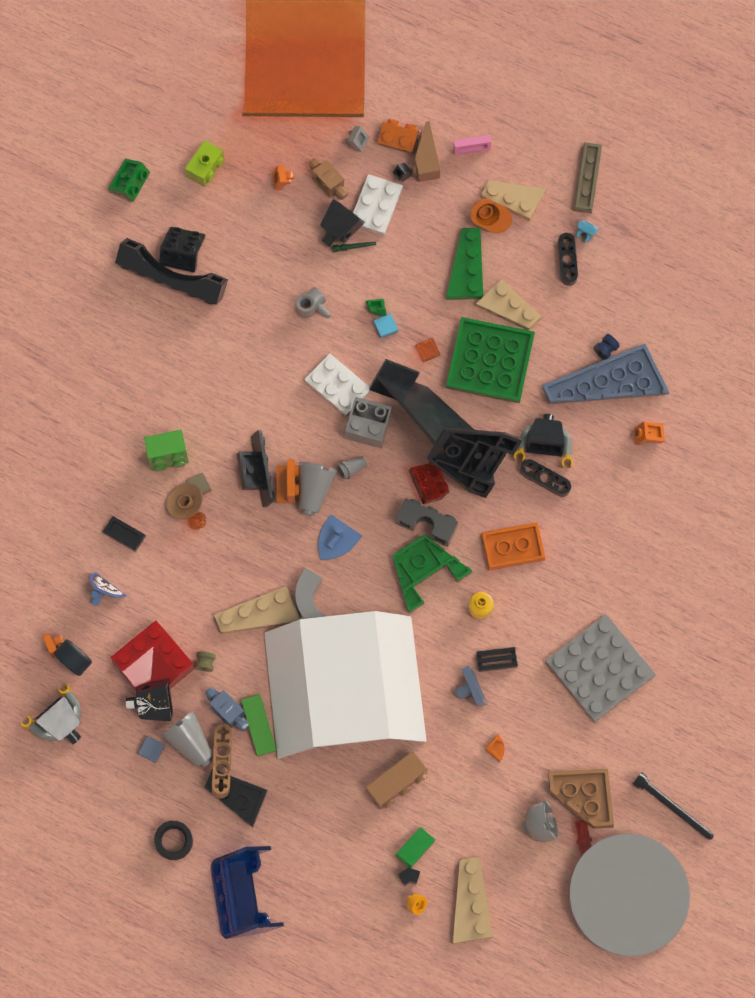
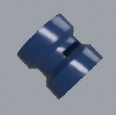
[593,334,620,360]

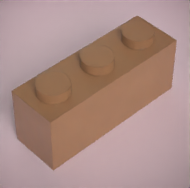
[366,751,428,809]

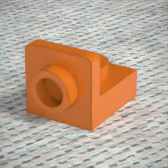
[634,421,665,445]

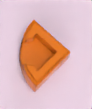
[485,734,504,763]

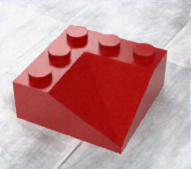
[110,620,195,691]

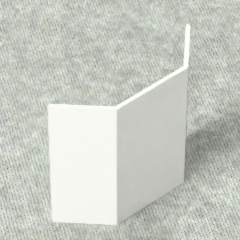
[264,611,427,759]

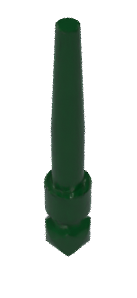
[332,242,376,252]

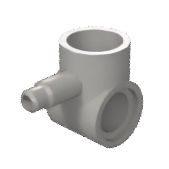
[296,287,331,319]

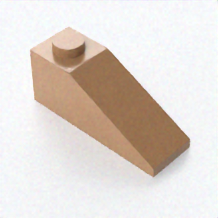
[412,121,440,182]

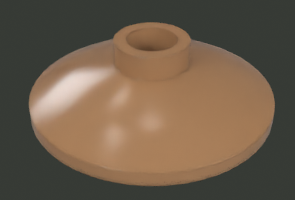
[167,483,203,520]

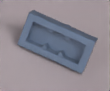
[455,666,487,707]

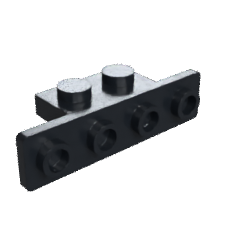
[236,430,274,507]

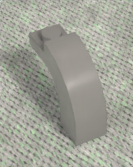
[295,568,326,619]

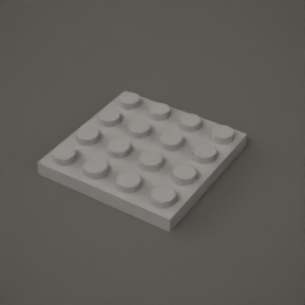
[545,614,656,723]

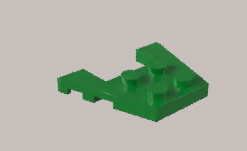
[392,534,472,613]

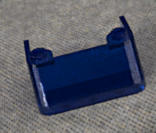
[211,846,284,939]

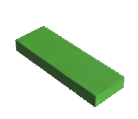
[241,694,277,757]

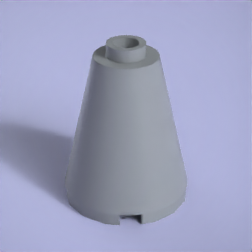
[299,462,337,516]
[161,711,213,768]

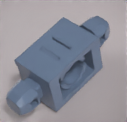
[205,687,249,732]

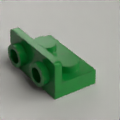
[108,158,150,202]

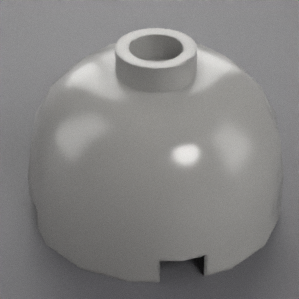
[523,801,558,842]

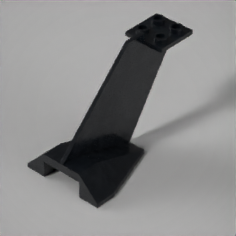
[369,359,523,498]

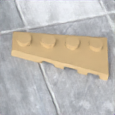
[214,586,300,634]
[453,857,493,944]

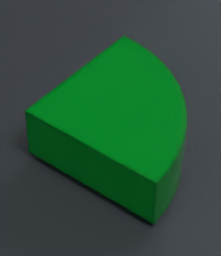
[365,299,386,316]

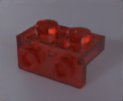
[408,461,449,504]

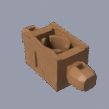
[309,158,348,200]

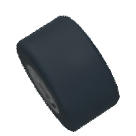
[54,639,92,676]

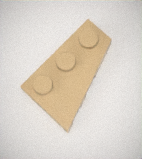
[481,180,546,221]
[476,280,542,330]

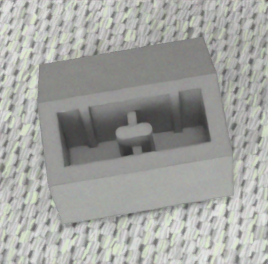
[345,397,392,449]

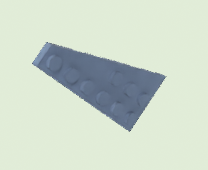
[542,344,669,404]

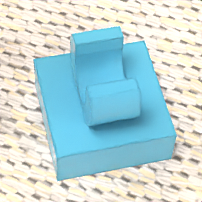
[577,220,600,242]

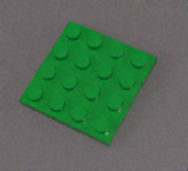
[446,317,535,403]

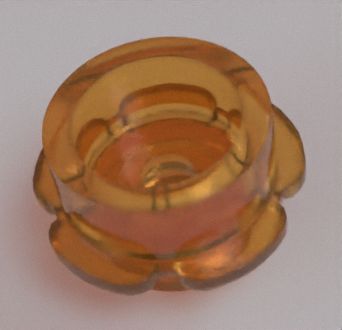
[188,512,206,530]

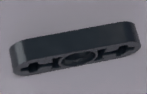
[558,233,578,286]
[520,459,571,497]

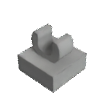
[344,126,369,152]

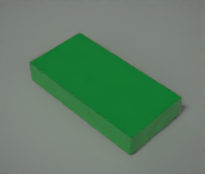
[395,827,435,869]

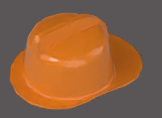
[470,199,512,233]

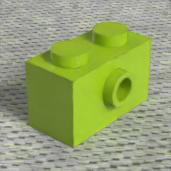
[185,140,225,187]

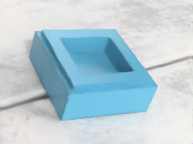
[374,314,398,339]

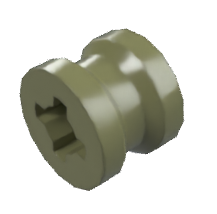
[194,651,216,672]

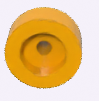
[406,893,427,915]

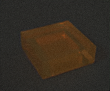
[415,337,440,363]

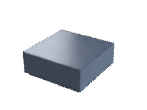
[138,736,165,763]

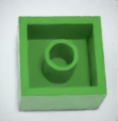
[144,429,189,471]

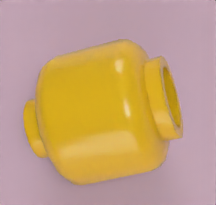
[468,592,494,619]

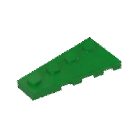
[446,228,484,300]

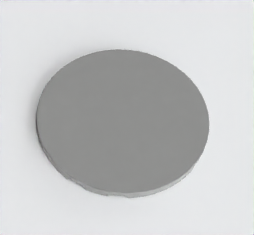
[569,834,690,956]

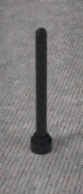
[632,772,714,840]

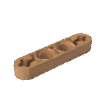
[212,724,232,799]

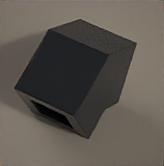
[392,163,412,182]
[398,868,420,886]

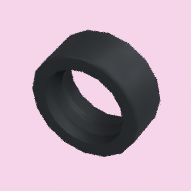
[154,821,193,860]

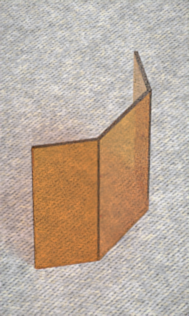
[242,0,365,117]

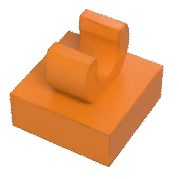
[272,165,294,190]
[42,633,64,658]

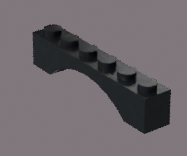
[115,238,228,305]

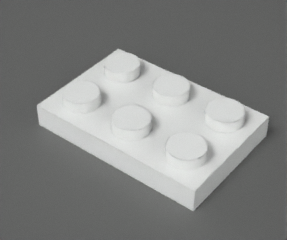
[353,174,403,236]
[304,353,371,417]

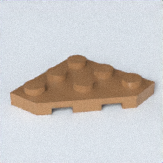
[548,769,614,829]

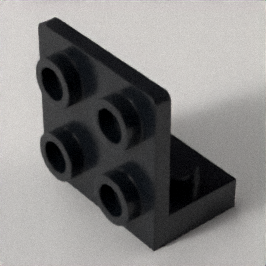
[159,227,205,273]

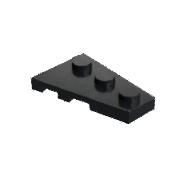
[205,769,268,828]

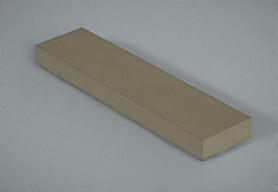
[574,142,602,214]

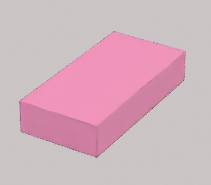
[453,135,491,155]

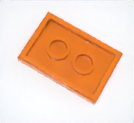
[481,522,546,571]

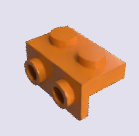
[377,118,420,153]
[276,459,299,503]

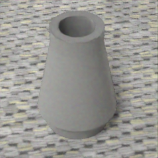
[337,456,367,479]

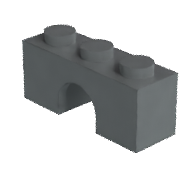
[396,498,458,547]

